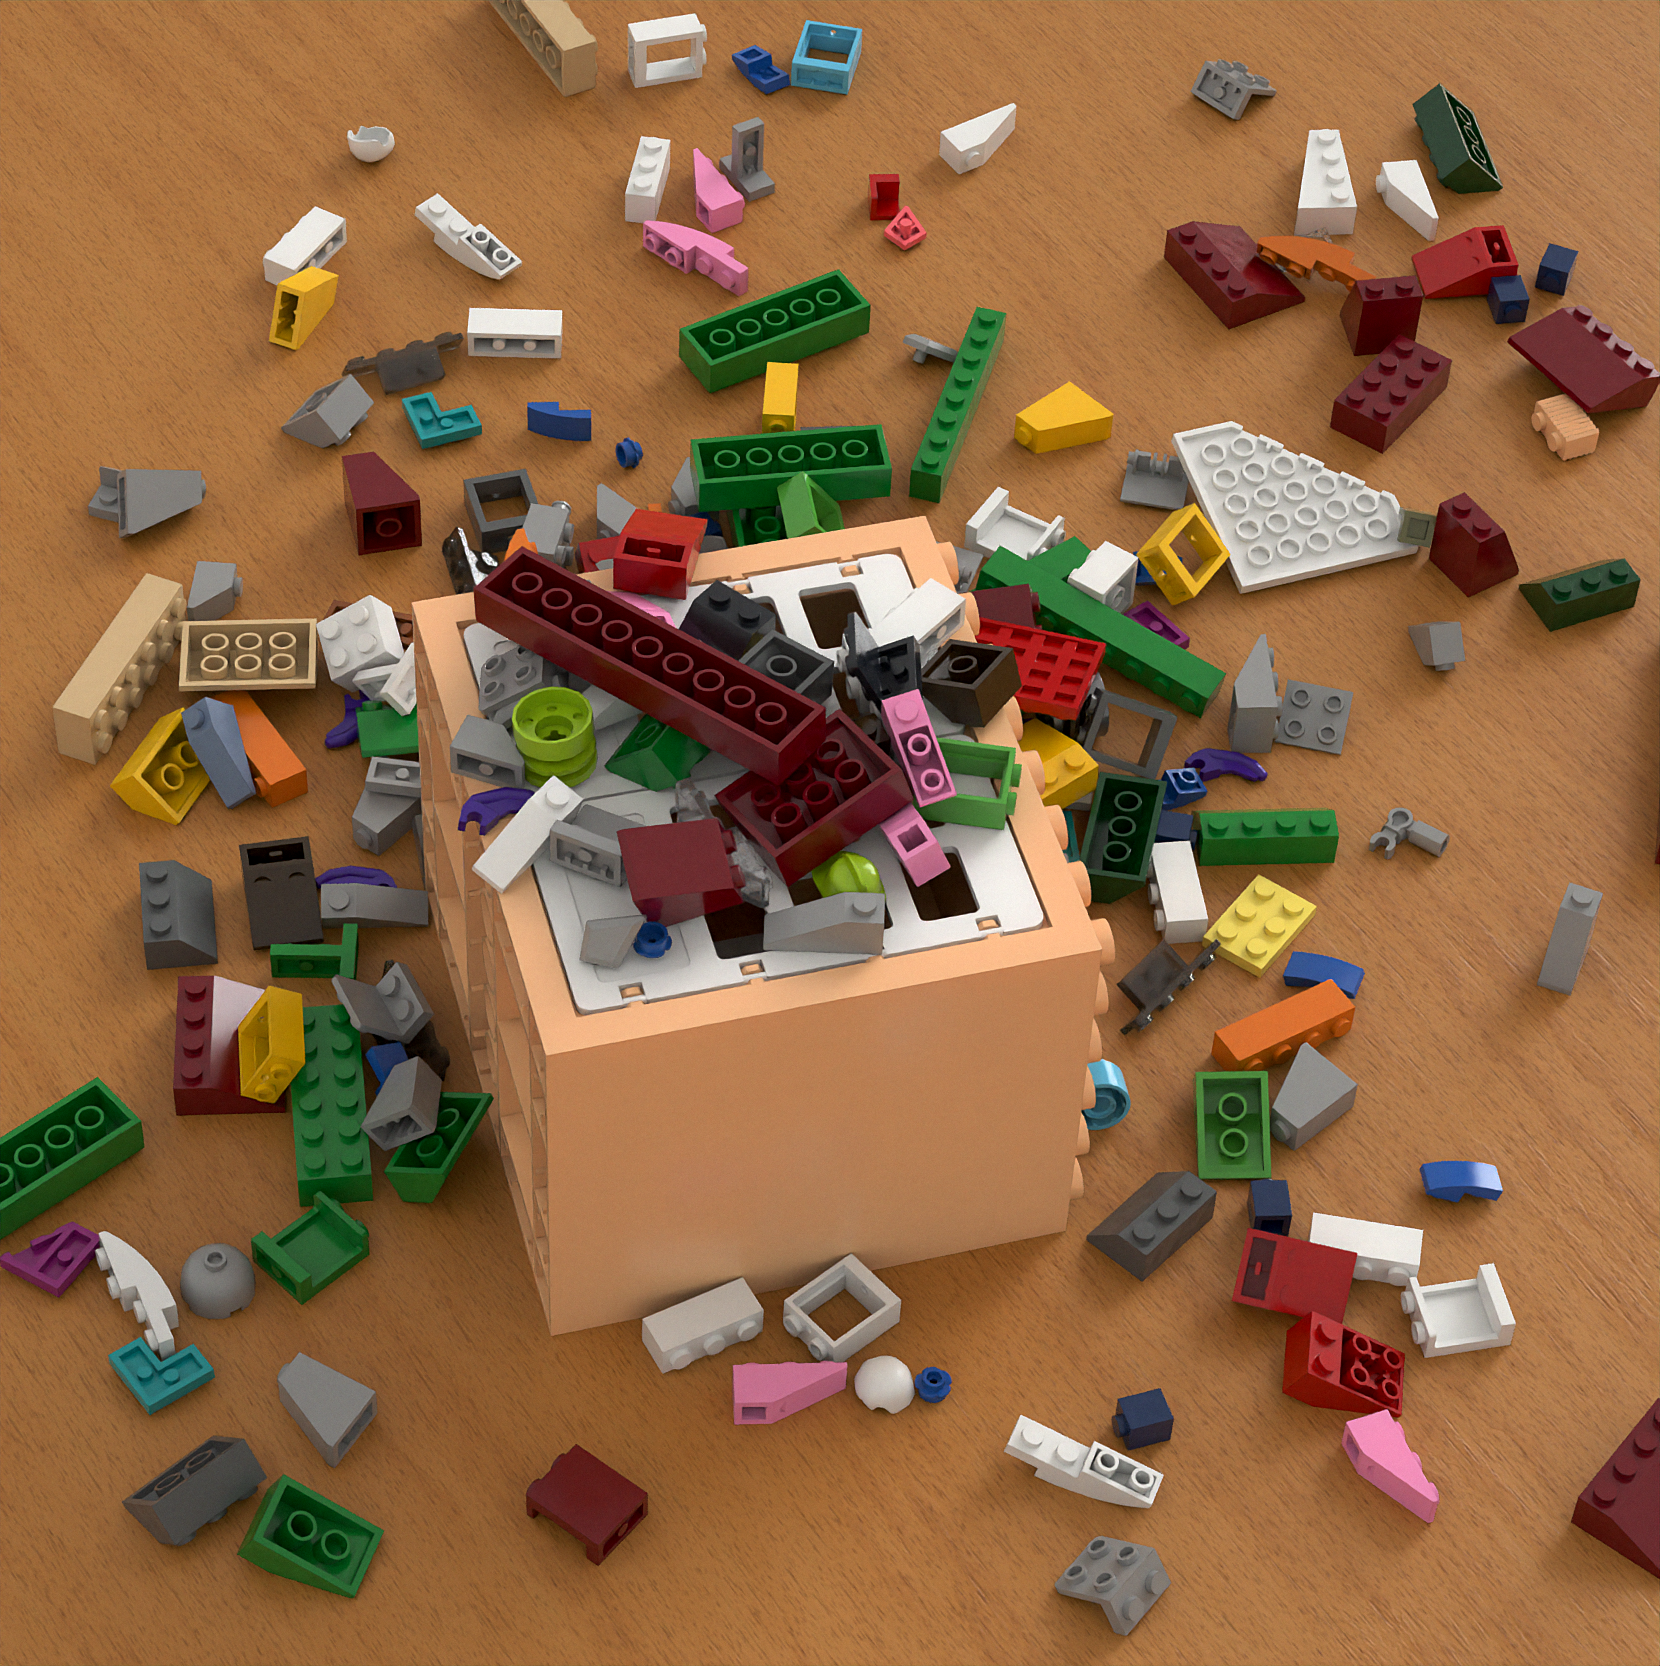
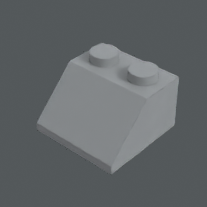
[281,374,374,448]

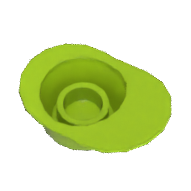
[812,851,886,900]

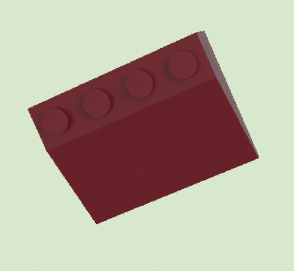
[1164,221,1306,330]
[1507,305,1660,413]
[714,708,914,887]
[173,975,286,1116]
[1571,1398,1660,1579]

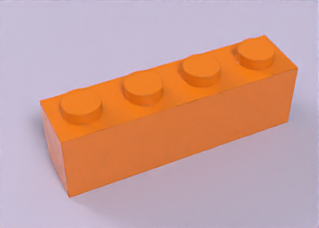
[211,690,308,808]
[1211,979,1355,1071]

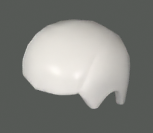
[347,126,395,162]
[854,1355,915,1414]

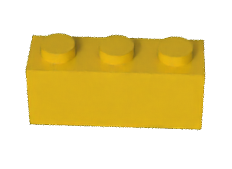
[110,707,211,825]

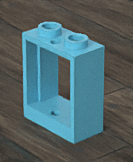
[791,20,862,95]

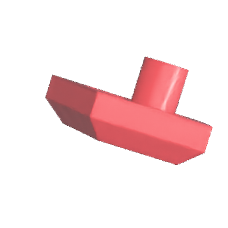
[884,206,927,251]

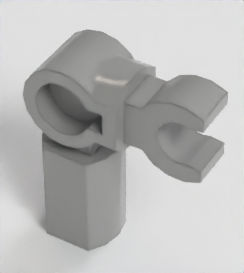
[1369,808,1450,860]

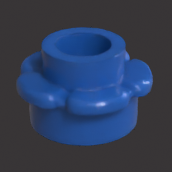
[615,437,643,468]
[633,922,672,958]
[915,1367,952,1403]

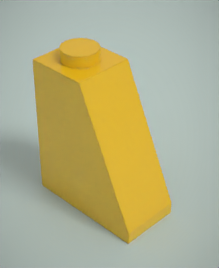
[269,266,339,350]
[1014,381,1114,454]

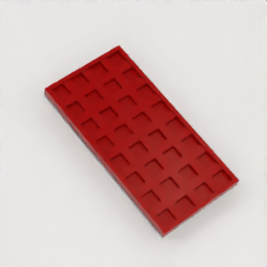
[975,617,1106,721]

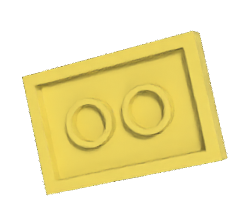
[1202,874,1317,978]

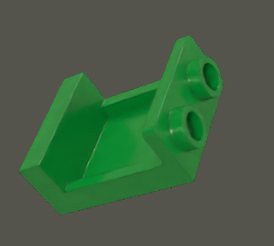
[251,1191,370,1305]

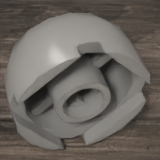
[180,1243,256,1319]

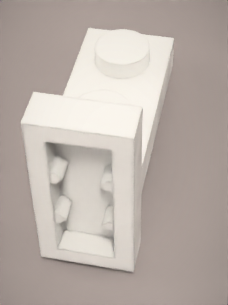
[352,642,416,716]

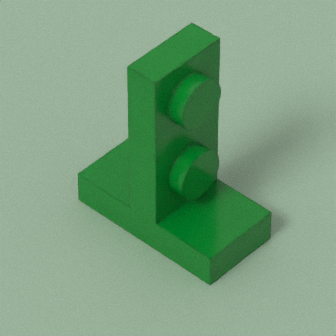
[270,923,359,981]

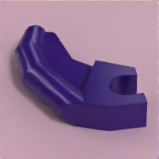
[324,689,371,749]
[1184,748,1268,782]
[458,787,536,836]
[315,865,397,889]

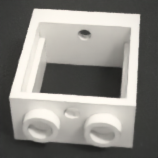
[628,13,707,88]
[783,1253,901,1363]

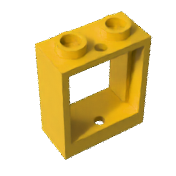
[762,362,799,434]
[1136,503,1231,606]
[238,986,305,1103]

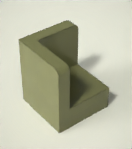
[1397,507,1437,548]

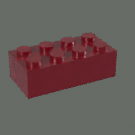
[1330,334,1452,454]

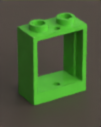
[777,471,845,539]
[913,737,1022,830]

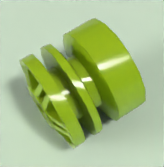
[512,687,598,788]

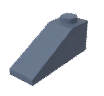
[181,697,256,809]

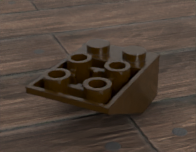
[239,836,324,951]

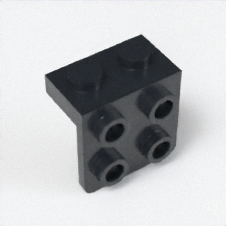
[844,612,923,713]

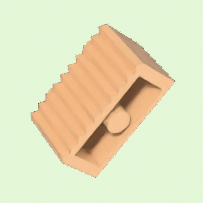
[1531,394,1599,461]

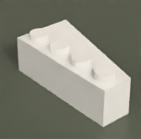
[1294,129,1357,236]

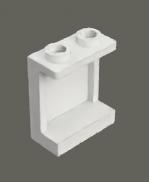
[964,487,1066,561]
[1401,1263,1516,1358]

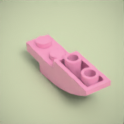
[643,220,748,297]

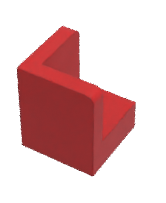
[868,174,900,221]

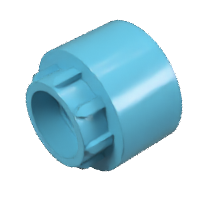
[1081,1059,1131,1130]

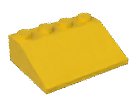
[1018,718,1099,809]

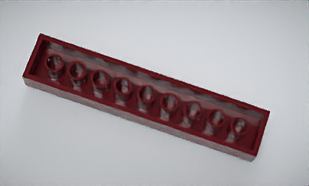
[473,546,826,786]

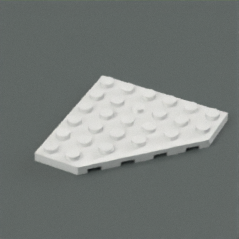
[1171,421,1419,594]

